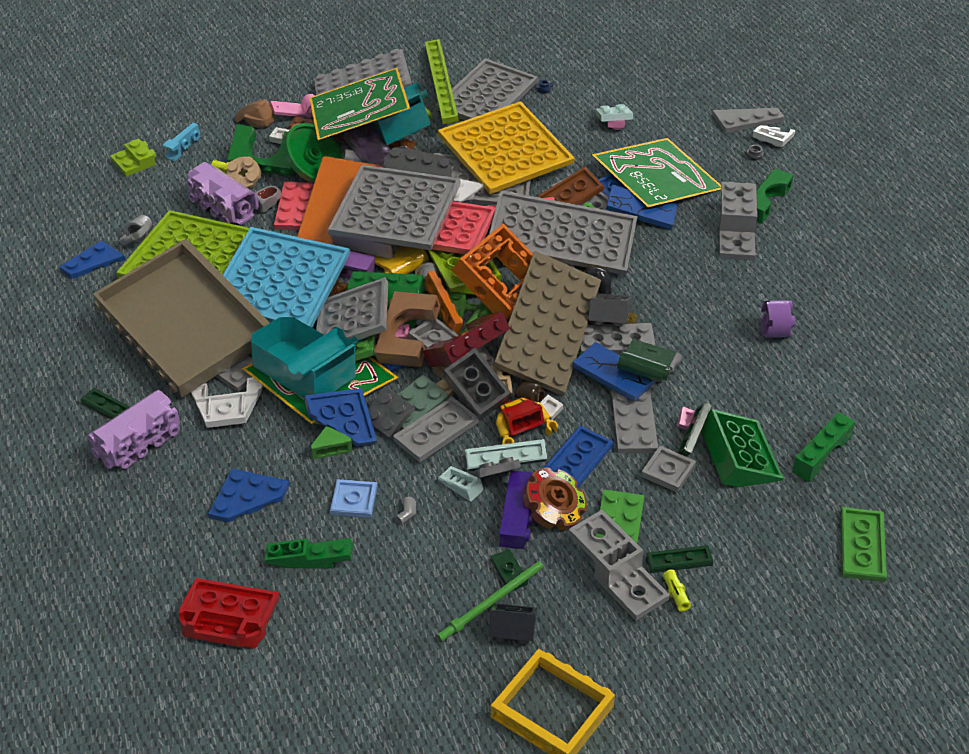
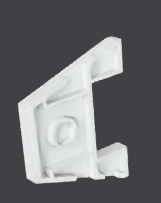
[191,377,264,428]

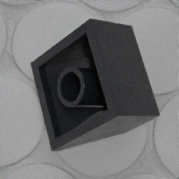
[488,603,538,644]

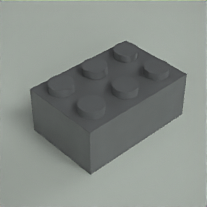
[443,348,511,421]

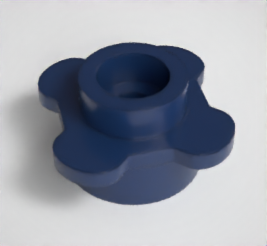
[535,80,554,93]

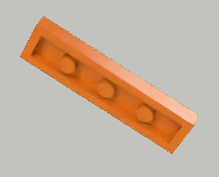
[424,271,463,334]

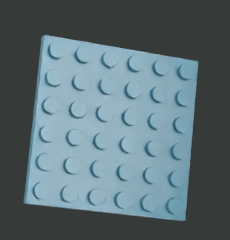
[223,227,350,328]

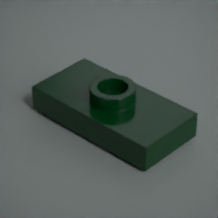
[491,549,528,590]

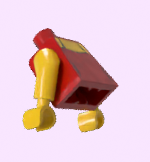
[496,397,558,445]

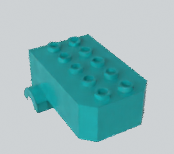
[365,82,431,145]
[251,317,358,398]

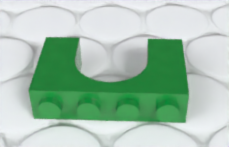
[227,124,295,177]

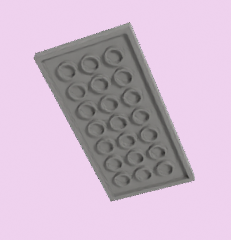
[489,190,637,275]

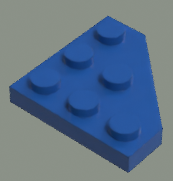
[304,388,377,447]
[208,468,290,523]

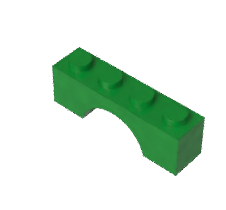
[756,168,794,224]
[792,412,855,482]

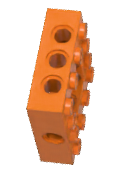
[451,223,533,320]

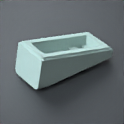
[438,466,483,501]

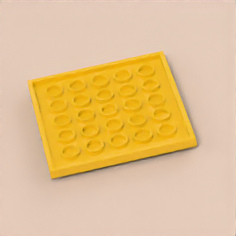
[438,101,575,194]

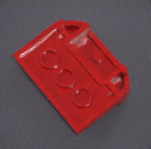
[179,578,279,649]

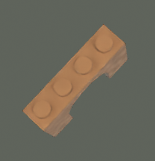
[374,291,440,367]

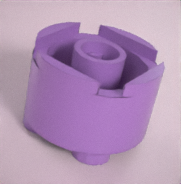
[761,300,795,338]

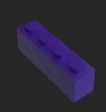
[499,470,533,549]

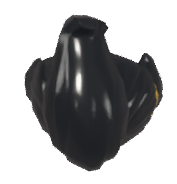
[584,266,611,294]

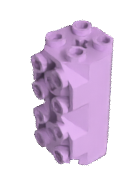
[186,162,259,225]
[87,390,180,469]

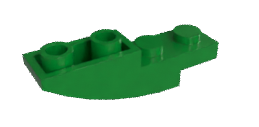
[264,538,353,569]

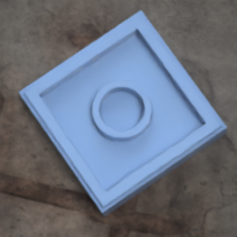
[330,479,378,518]

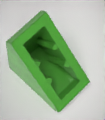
[311,426,352,460]

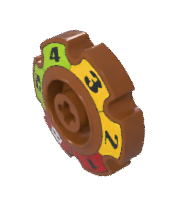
[522,468,587,531]

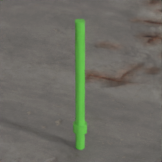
[437,561,544,642]

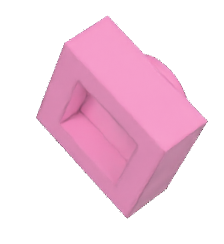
[608,120,626,130]
[677,407,695,430]

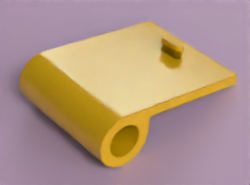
[366,246,429,274]

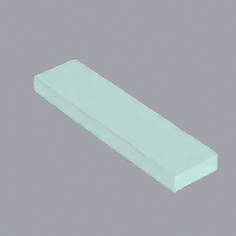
[465,439,547,470]

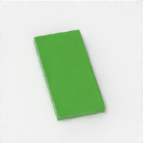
[841,507,887,582]

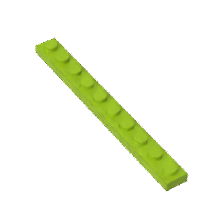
[425,39,459,124]

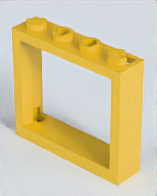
[491,649,615,754]

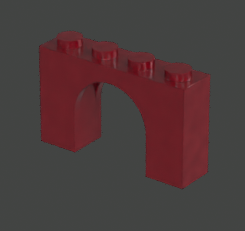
[422,312,510,368]

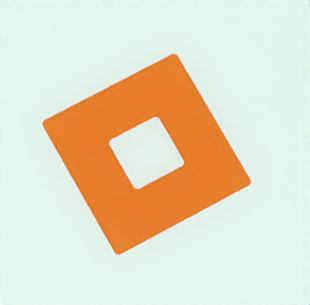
[297,156,383,245]

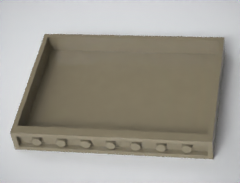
[93,239,270,398]

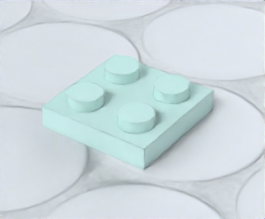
[595,104,633,122]

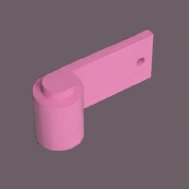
[270,94,315,118]

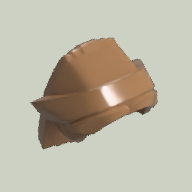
[235,99,275,128]

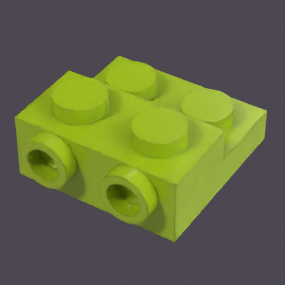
[110,139,156,177]

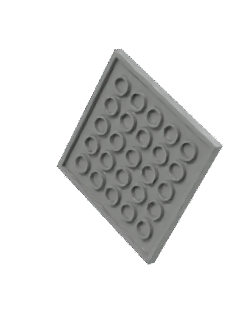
[314,49,412,95]
[328,165,461,250]

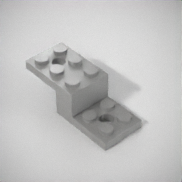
[719,182,757,260]
[569,510,670,621]

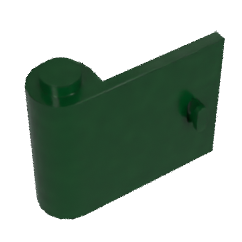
[617,339,676,383]

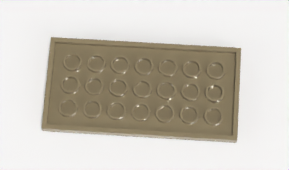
[492,251,601,396]

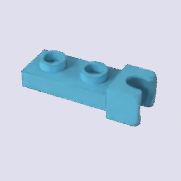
[163,123,200,161]

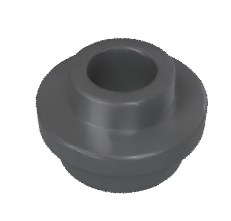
[747,145,764,159]

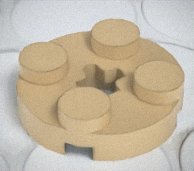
[227,156,261,189]

